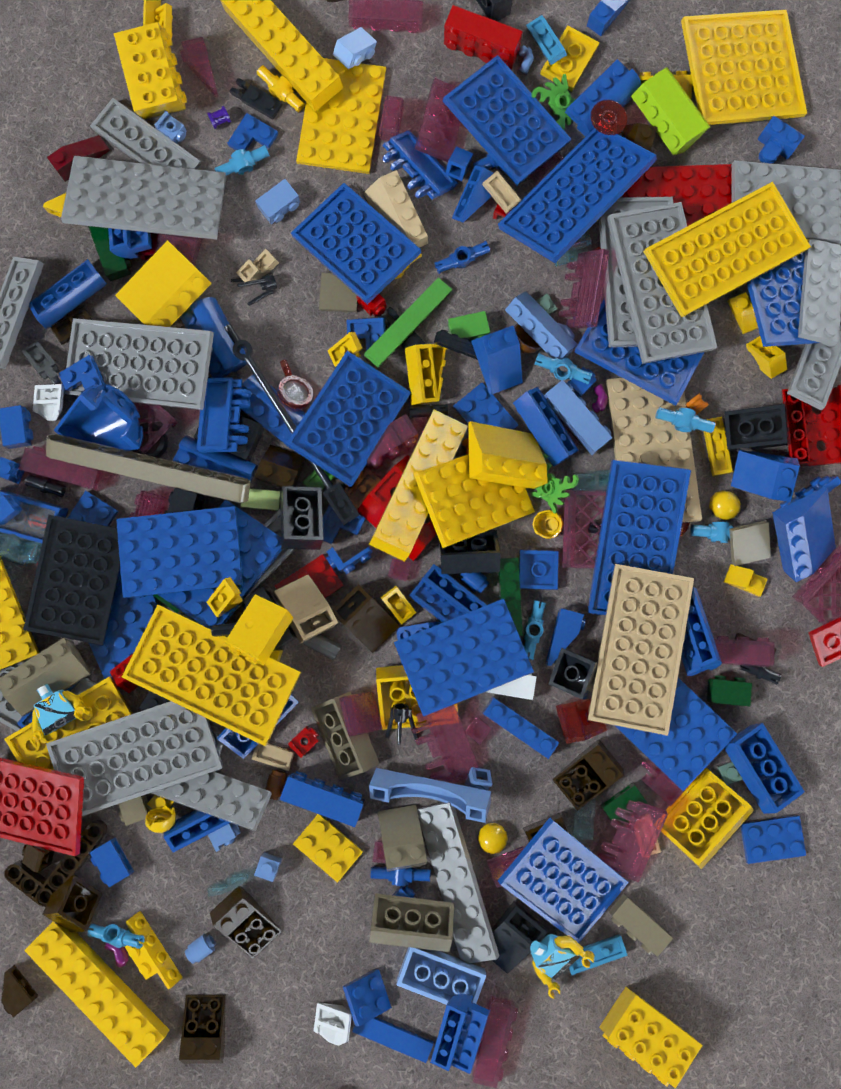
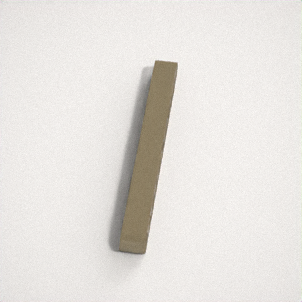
[46,434,250,503]

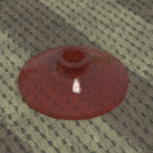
[590,100,628,135]

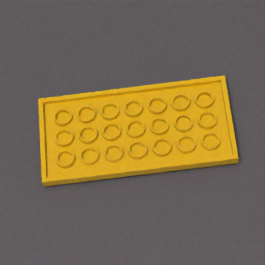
[643,182,811,318]
[122,605,301,746]

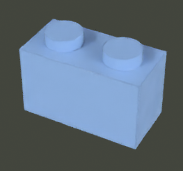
[333,27,377,69]

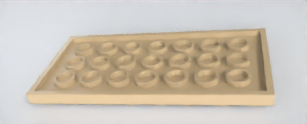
[606,378,702,523]
[588,564,694,736]

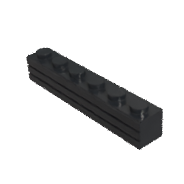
[433,330,478,360]

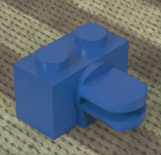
[757,116,805,164]

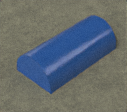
[29,259,107,329]

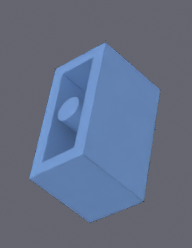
[255,179,300,224]

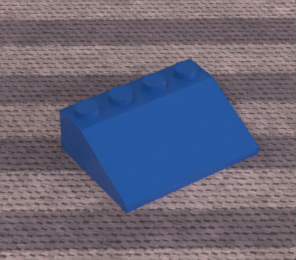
[772,487,836,582]

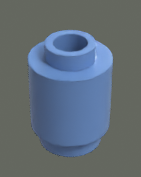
[185,934,216,964]

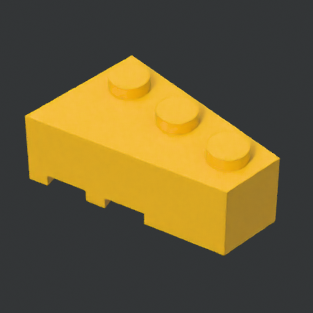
[405,344,447,405]

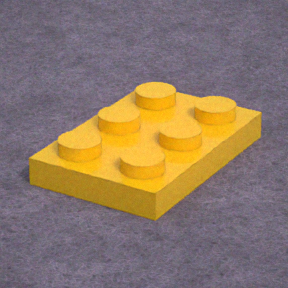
[540,25,600,92]
[293,814,363,883]

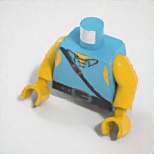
[30,684,90,747]
[530,934,594,999]

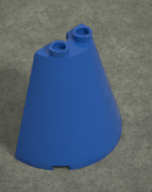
[54,384,143,450]

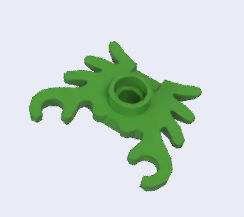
[531,74,576,130]
[531,454,579,514]

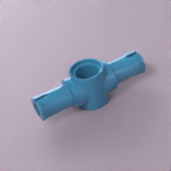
[214,145,270,176]
[534,353,593,385]
[655,407,715,433]
[690,522,734,543]
[524,601,546,660]
[87,924,145,949]

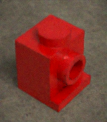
[288,726,319,758]

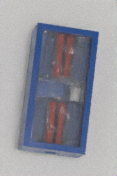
[0,490,68,543]

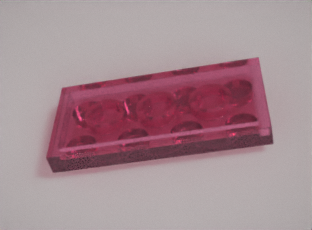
[415,78,461,162]

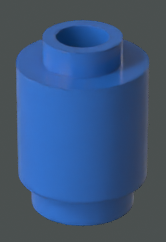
[460,572,489,594]

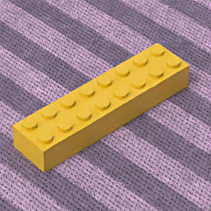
[220,0,343,112]
[369,409,468,562]
[24,921,170,1068]

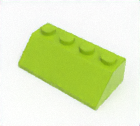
[631,67,710,155]

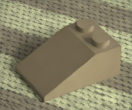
[377,805,427,872]

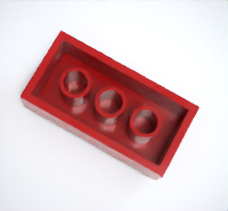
[444,5,523,70]

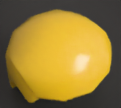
[709,490,741,520]
[532,510,564,539]
[145,805,176,833]
[478,823,508,854]

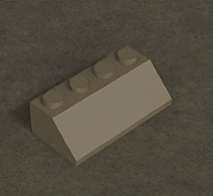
[0,638,91,716]
[311,692,380,780]
[369,893,454,952]

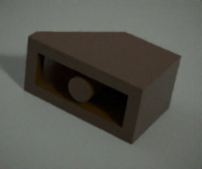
[22,844,55,873]
[1,965,39,1018]

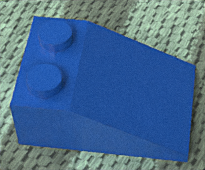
[471,326,523,395]
[731,449,800,502]

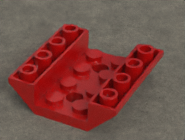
[782,385,841,467]
[357,455,437,562]

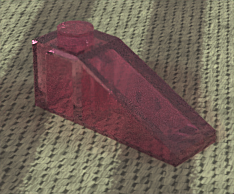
[180,37,219,97]

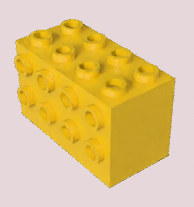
[113,22,187,120]
[599,987,703,1088]

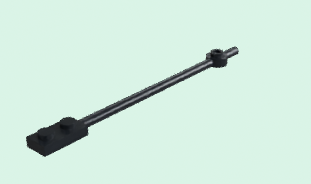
[224,324,360,526]

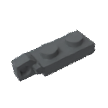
[21,341,61,385]

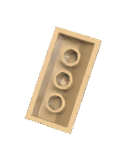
[364,170,428,248]

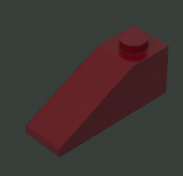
[47,135,110,182]

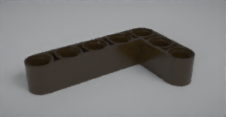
[4,820,107,907]

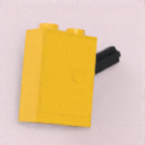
[211,594,293,666]

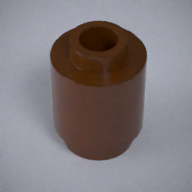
[265,769,287,800]

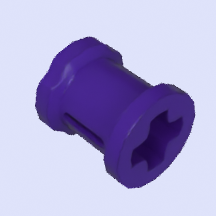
[207,106,231,129]

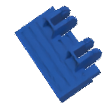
[382,130,458,199]
[197,378,252,453]

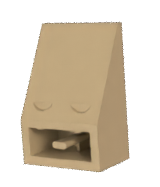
[274,575,338,644]

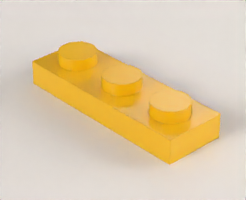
[704,417,733,476]

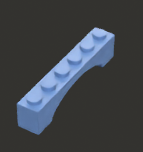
[369,768,491,823]

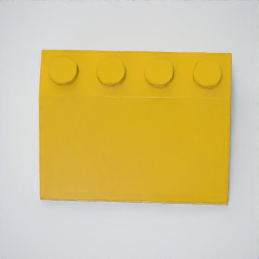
[115,240,211,327]
[468,421,547,489]
[376,665,459,730]
[653,768,754,869]

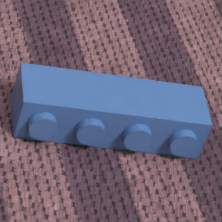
[505,291,578,359]
[544,380,612,455]

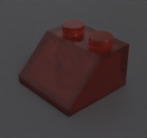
[556,698,607,744]

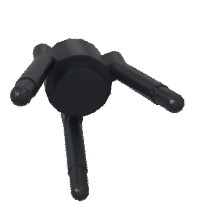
[231,274,277,306]
[385,703,419,745]

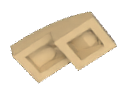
[236,249,279,282]

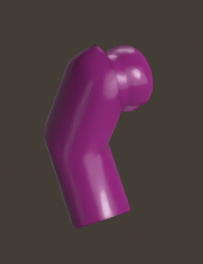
[592,384,608,413]
[105,943,129,967]

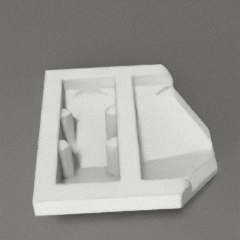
[33,384,64,421]
[314,1002,352,1046]

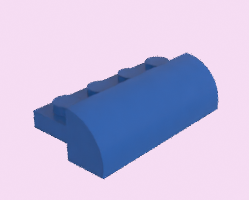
[565,59,642,137]
[108,228,152,258]
[180,297,247,378]
[235,374,306,449]
[173,435,258,483]
[409,564,486,623]
[681,587,722,676]
[430,994,490,1074]

